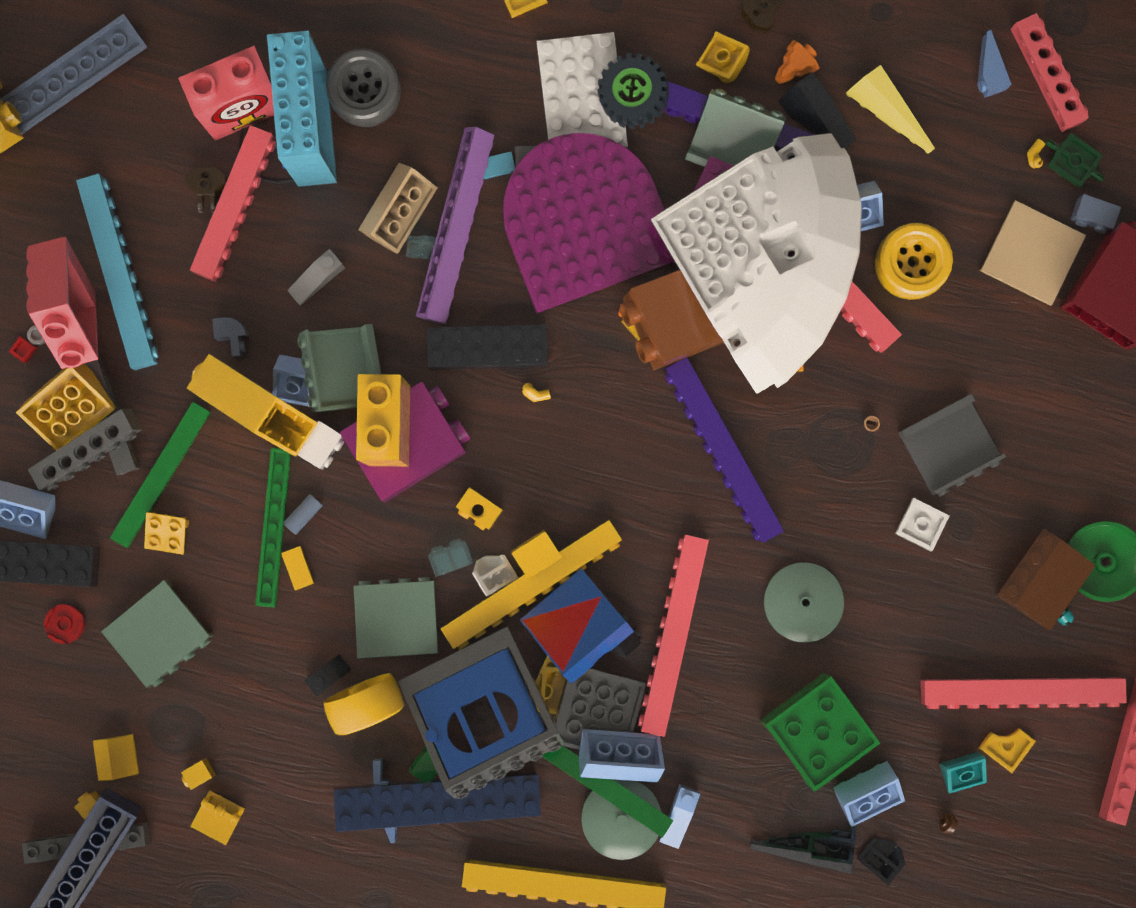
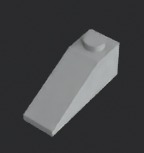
[287,249,345,306]

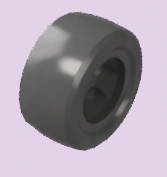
[326,48,402,128]

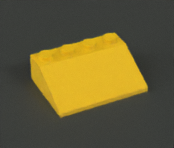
[16,363,116,451]

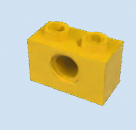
[456,487,503,531]

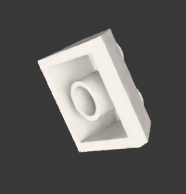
[297,421,344,470]

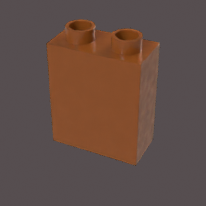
[620,270,724,371]

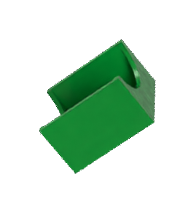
[760,673,880,792]

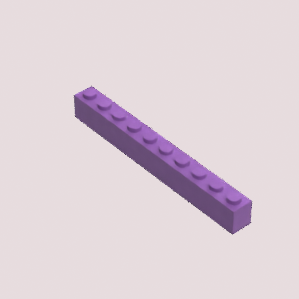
[416,127,494,324]

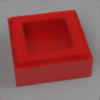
[8,336,38,364]

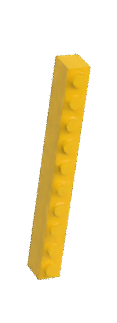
[441,520,622,650]
[462,859,666,908]

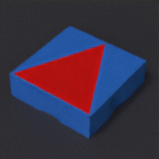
[520,569,634,684]

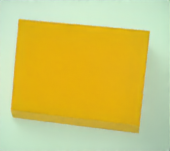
[511,530,562,579]
[93,734,139,781]

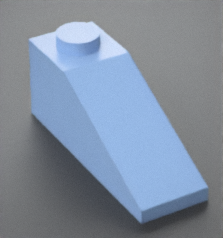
[659,784,700,849]

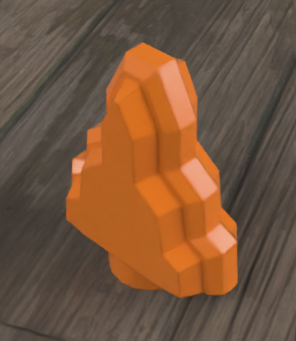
[775,40,820,84]

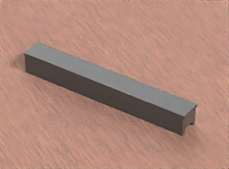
[85,350,140,476]

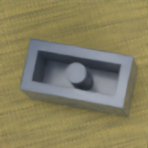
[1070,194,1121,234]

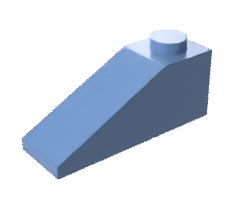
[977,30,1012,98]

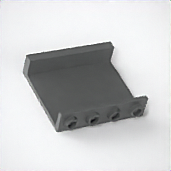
[898,394,1006,496]

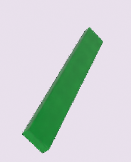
[110,402,211,548]
[255,447,291,607]
[542,745,674,838]

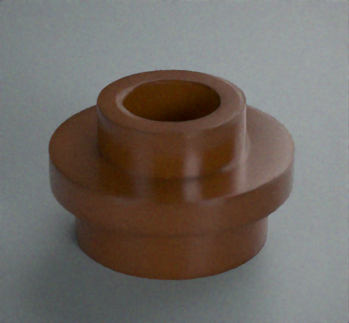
[939,813,958,834]

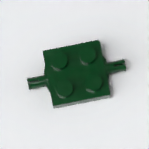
[1045,133,1105,188]

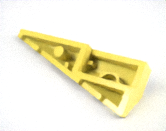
[846,65,935,154]

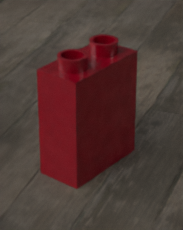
[1060,221,1136,350]

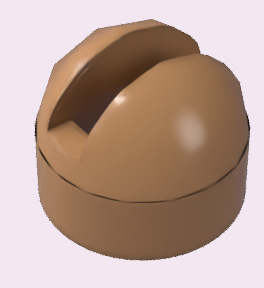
[863,415,880,432]

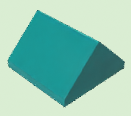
[939,752,987,794]

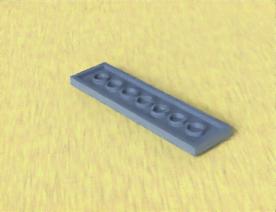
[1,14,147,134]

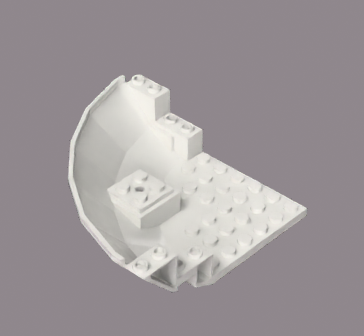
[651,133,862,394]

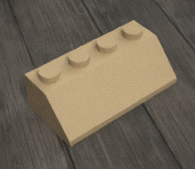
[358,163,438,254]

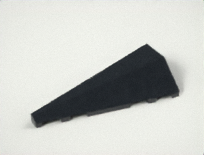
[751,827,857,874]

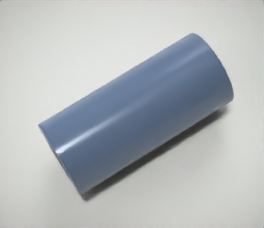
[283,494,323,535]

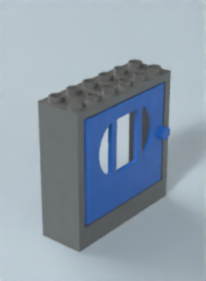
[398,627,565,799]

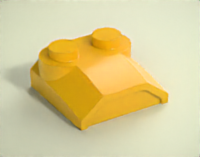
[696,31,750,83]

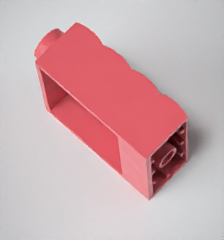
[26,236,98,369]

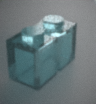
[427,538,474,577]

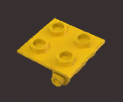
[144,512,189,554]
[190,790,245,845]

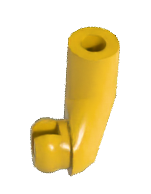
[1027,139,1045,168]
[522,383,551,402]

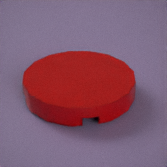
[44,604,85,644]

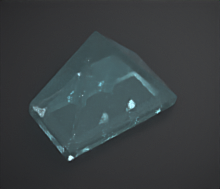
[406,235,436,260]

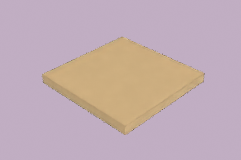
[980,200,1086,306]

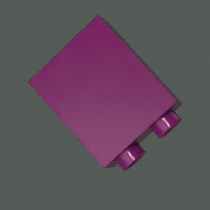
[339,382,470,502]

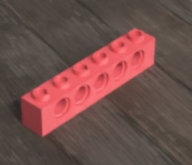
[1011,13,1089,132]

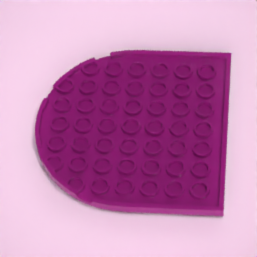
[503,133,675,314]

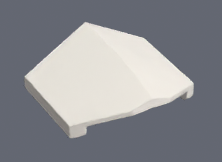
[472,555,518,597]

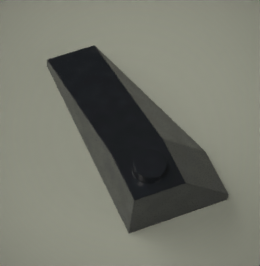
[778,72,856,148]

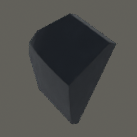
[857,838,906,886]

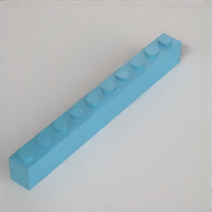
[76,174,159,370]

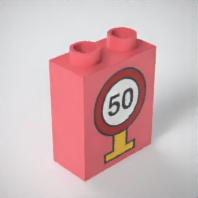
[178,46,274,141]

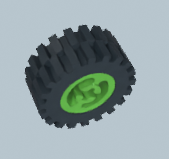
[597,53,669,129]

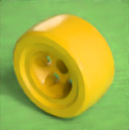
[875,223,953,300]
[323,673,404,735]

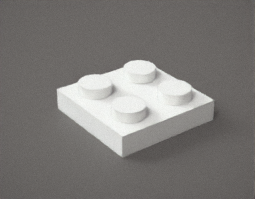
[895,498,949,551]

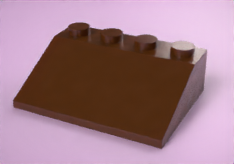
[998,529,1096,631]

